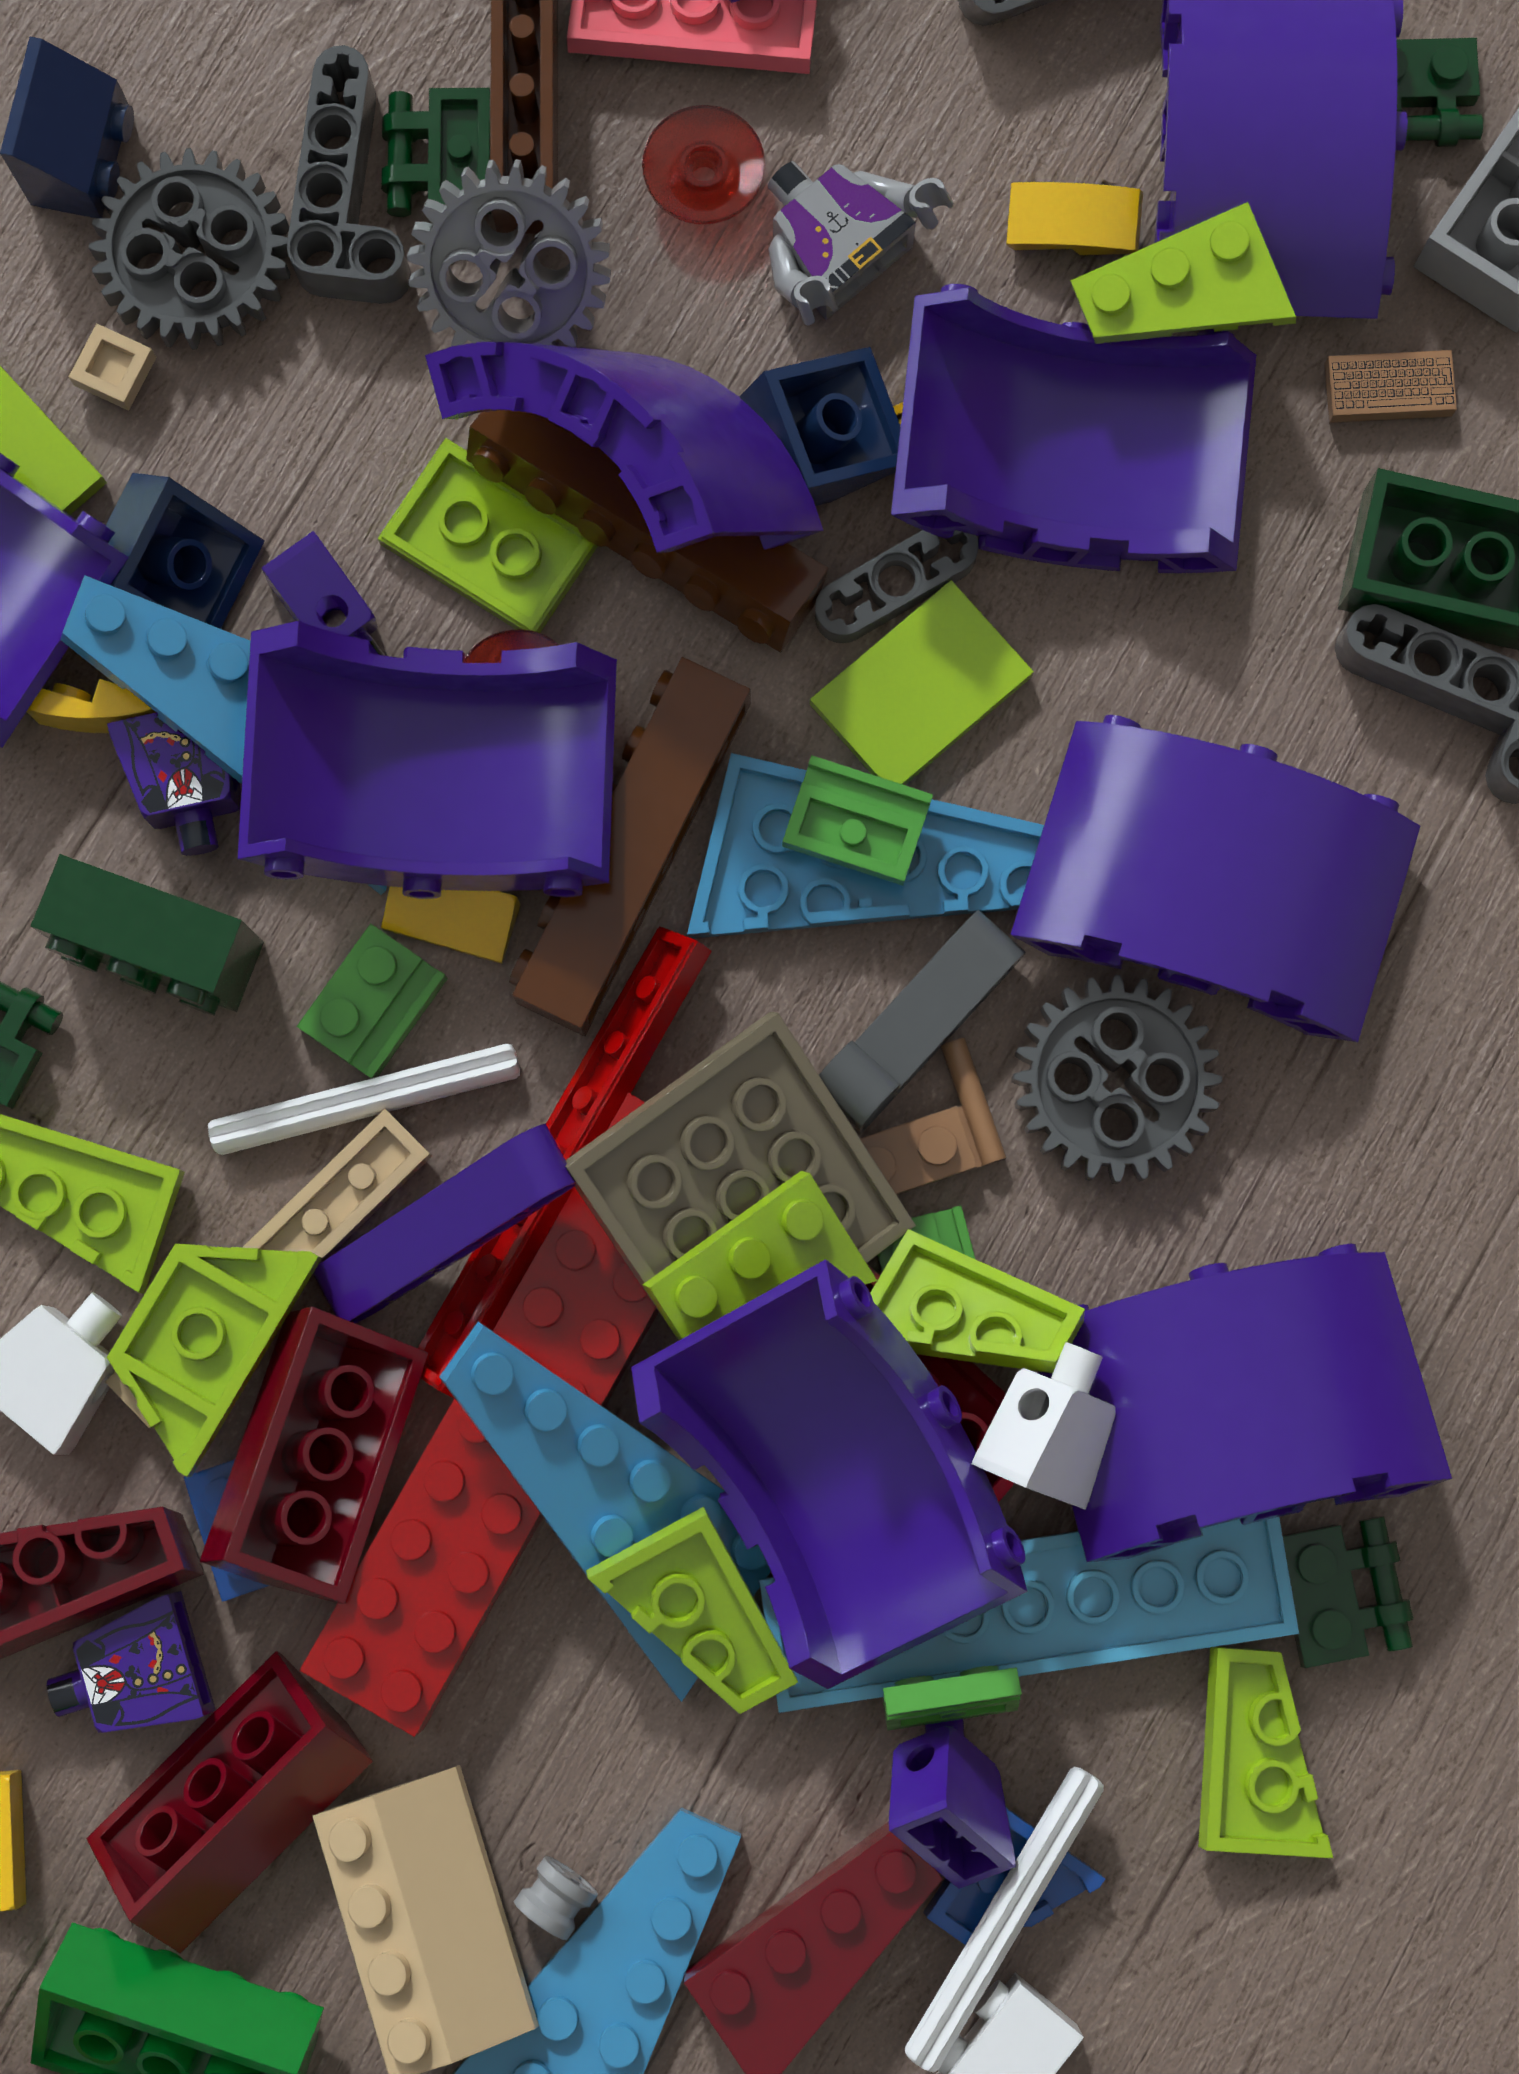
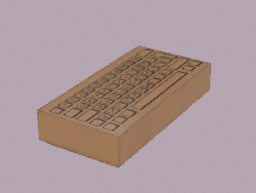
[1324,350,1457,423]

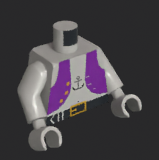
[767,161,954,326]

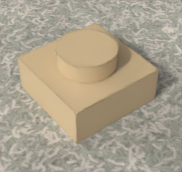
[69,323,157,411]

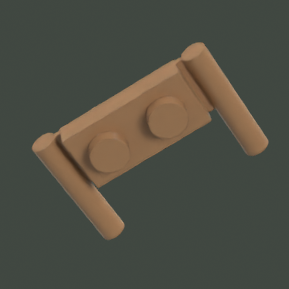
[860,1038,1007,1195]

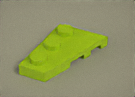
[1070,202,1296,344]
[642,1171,877,1340]
[870,1229,1085,1373]
[586,1506,798,1714]
[1198,1646,1334,1859]

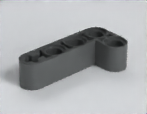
[287,45,411,304]
[1335,604,1519,804]
[819,910,1026,1134]

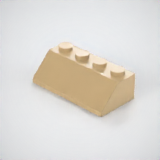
[313,1765,539,2074]

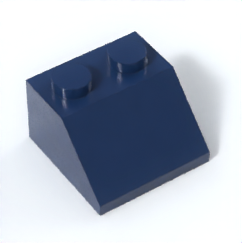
[0,36,134,219]
[739,347,901,506]
[106,473,265,629]

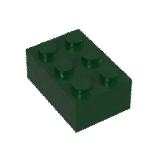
[1338,468,1519,650]
[31,854,264,1016]

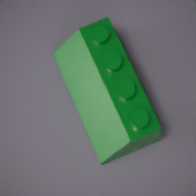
[30,1922,324,2074]

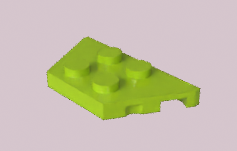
[107,1244,322,1477]

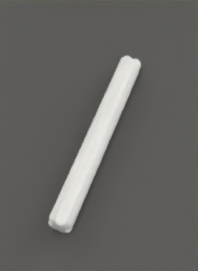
[208,1044,520,1155]
[905,1767,1104,2073]

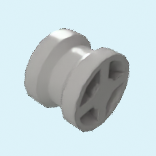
[514,1855,598,1940]

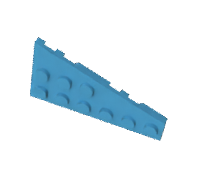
[60,575,387,895]
[687,753,1044,939]
[439,1322,771,1702]
[452,1808,741,2074]

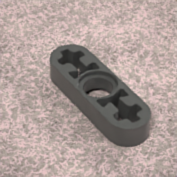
[815,530,979,643]

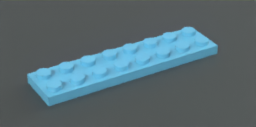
[759,1517,1299,1713]

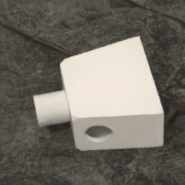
[0,1292,122,1455]
[971,1342,1116,1510]

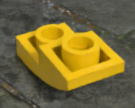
[1006,182,1143,255]
[26,679,156,733]

